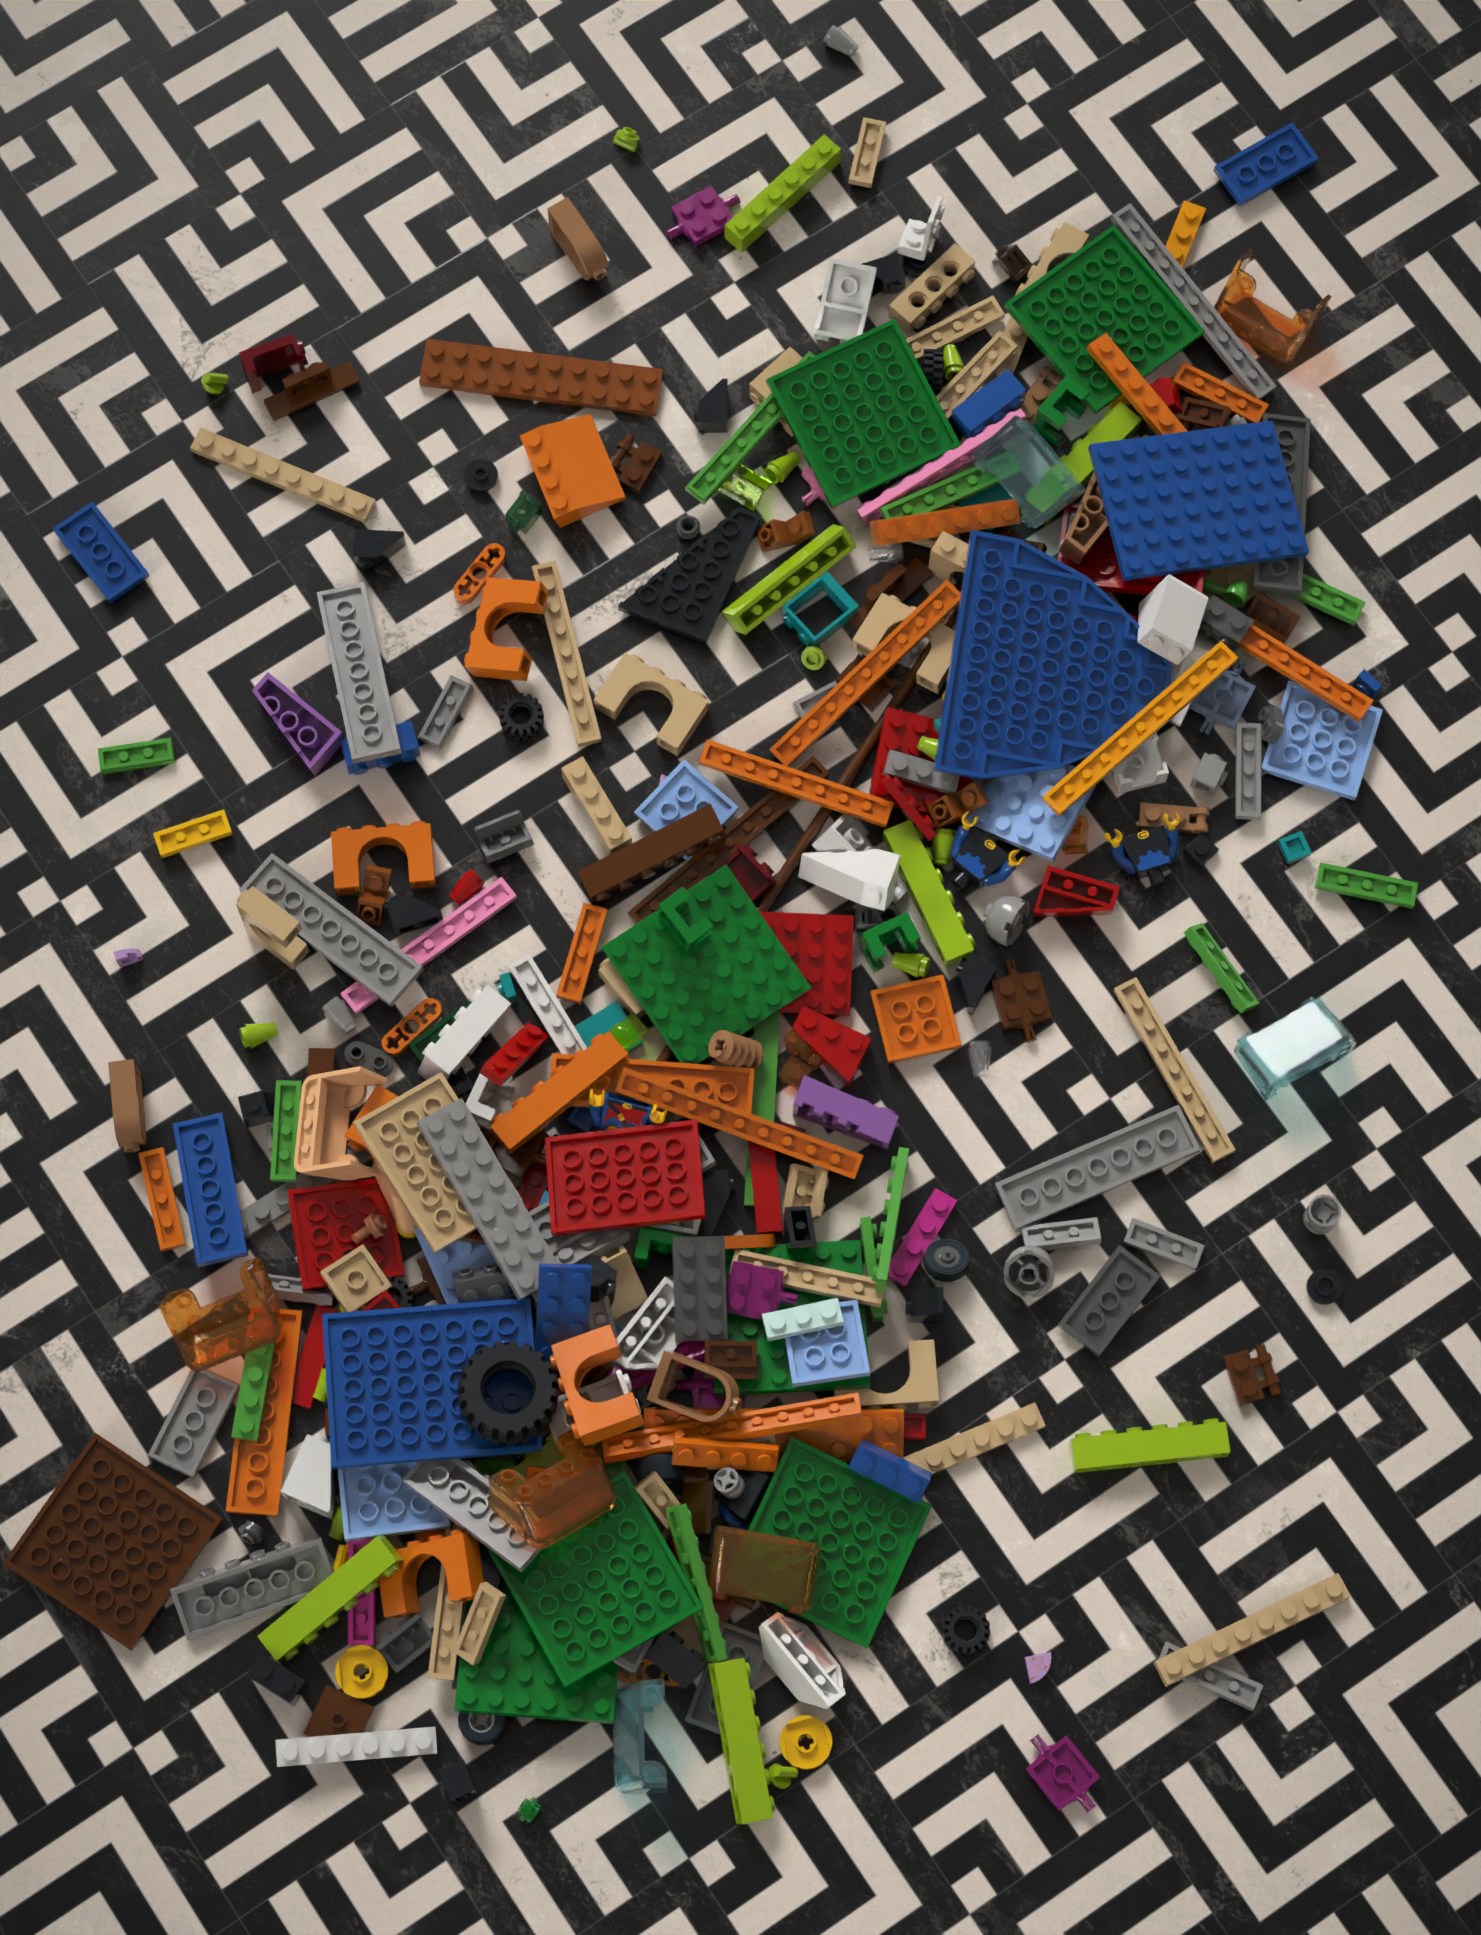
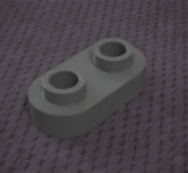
[1258,704,1284,744]
[344,1041,393,1077]

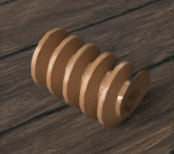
[708,1030,763,1071]

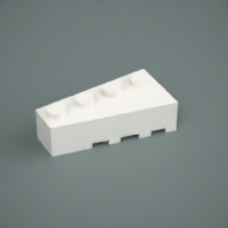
[417,985,511,1080]

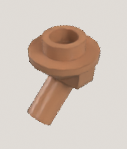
[351,1213,387,1244]

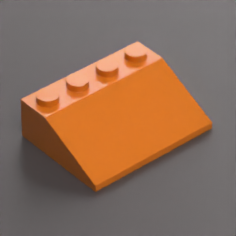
[520,414,626,528]

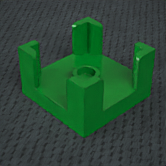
[1034,375,1090,446]
[658,887,714,953]
[860,912,921,973]
[634,1227,691,1270]

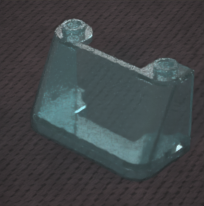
[972,415,1086,528]
[1234,997,1357,1101]
[613,1679,668,1794]

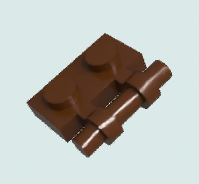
[610,434,662,494]
[1222,1344,1281,1407]

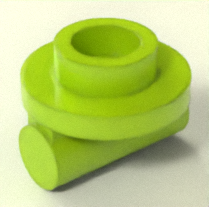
[613,127,639,152]
[201,373,229,394]
[801,645,829,670]
[768,1763,798,1789]

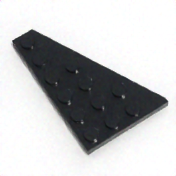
[618,507,762,644]

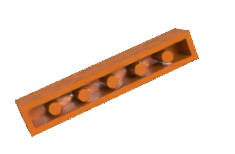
[870,499,1021,546]
[490,1031,628,1155]

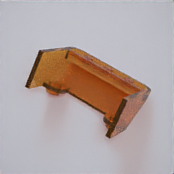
[1214,249,1332,363]

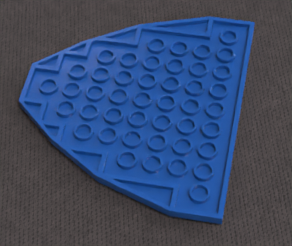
[933,530,1172,780]

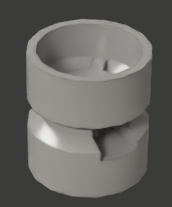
[1303,1194,1341,1235]

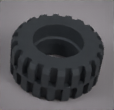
[458,1340,558,1446]

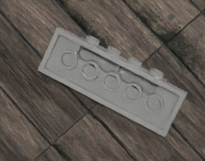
[402,1459,556,1573]
[170,1537,333,1640]

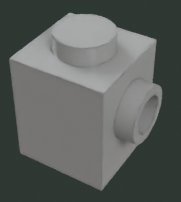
[1190,753,1228,796]

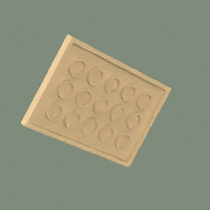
[353,1072,523,1254]

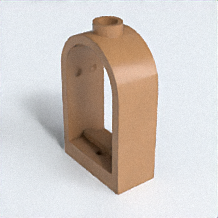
[547,197,609,281]
[108,1059,146,1152]
[646,1350,742,1422]

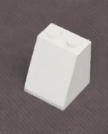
[1138,574,1208,665]
[280,1433,336,1520]

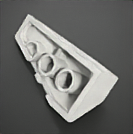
[812,814,908,902]
[798,849,901,911]

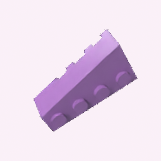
[252,672,346,776]
[793,1075,899,1150]

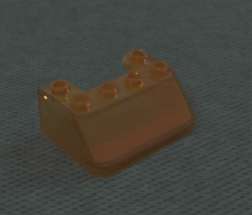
[158,1256,282,1371]
[489,1429,616,1549]

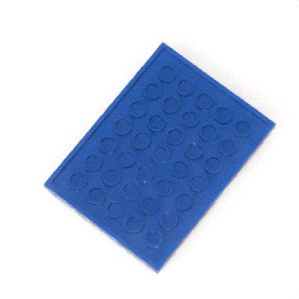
[1088,420,1309,581]
[322,1298,543,1469]

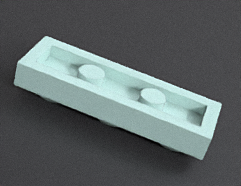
[762,1298,844,1341]

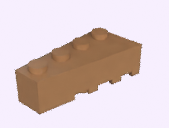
[1059,472,1109,565]

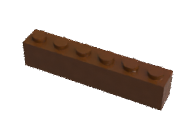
[577,803,726,902]

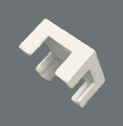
[1112,732,1169,794]
[466,1074,515,1131]

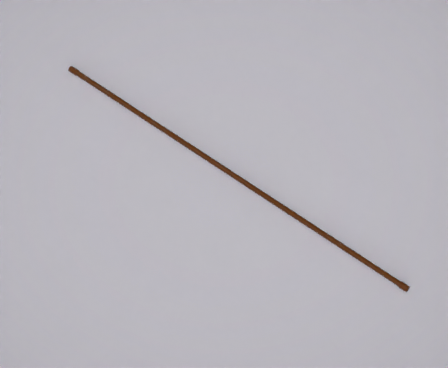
[514,526,1015,1299]

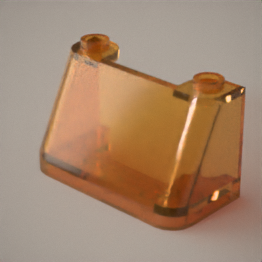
[708,1525,822,1615]

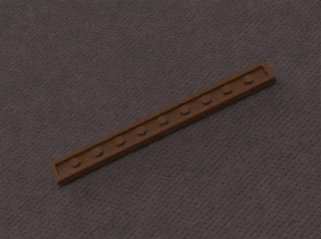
[628,756,830,924]

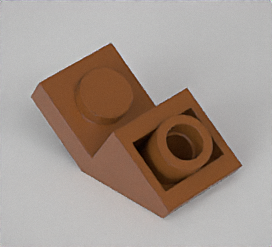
[756,511,815,552]
[927,781,989,828]
[356,865,392,926]

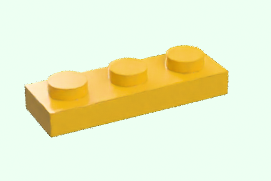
[153,809,233,858]

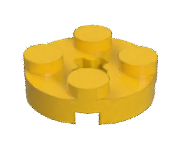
[335,1645,389,1699]
[779,1715,832,1770]

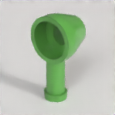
[1203,579,1248,608]

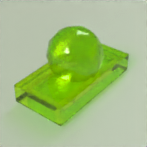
[609,1012,649,1051]

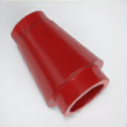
[449,869,485,906]

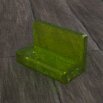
[718,465,772,511]

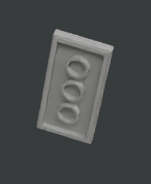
[147,1363,240,1479]

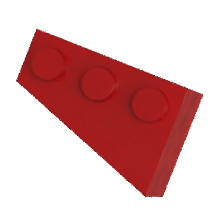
[1033,865,1120,917]
[792,1006,872,1090]

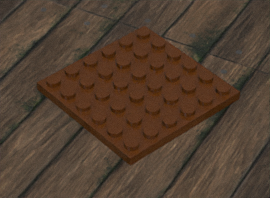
[3,1433,224,1651]

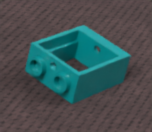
[782,571,859,647]

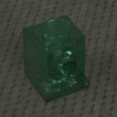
[505,490,543,534]

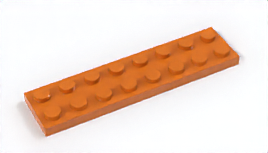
[550,1053,755,1114]
[226,1306,303,1517]

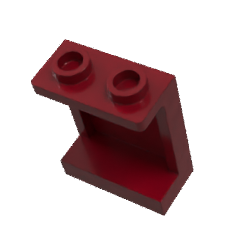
[239,333,308,393]
[695,843,777,904]

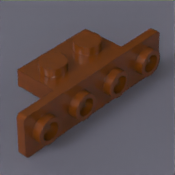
[264,360,360,421]
[849,558,933,631]

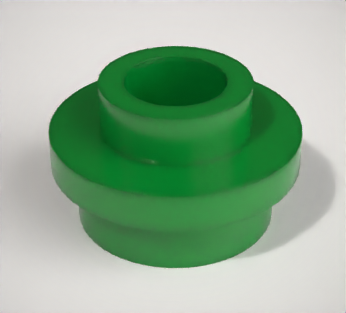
[517,1797,541,1823]

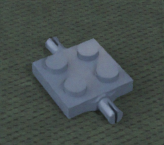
[1189,659,1256,734]

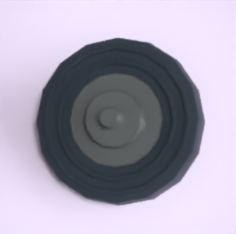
[924,1239,970,1282]

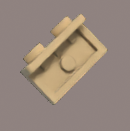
[782,1163,829,1220]

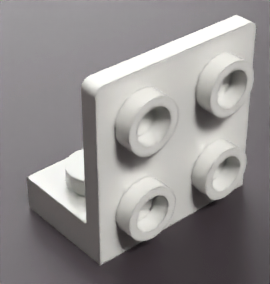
[897,196,945,261]

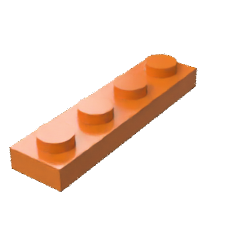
[1173,361,1269,424]
[556,903,608,1004]
[138,1147,187,1252]
[672,1437,779,1472]

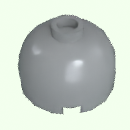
[984,896,1030,947]
[1003,1245,1055,1298]

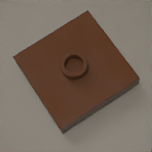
[303,1685,375,1737]

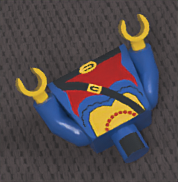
[589,1089,668,1131]

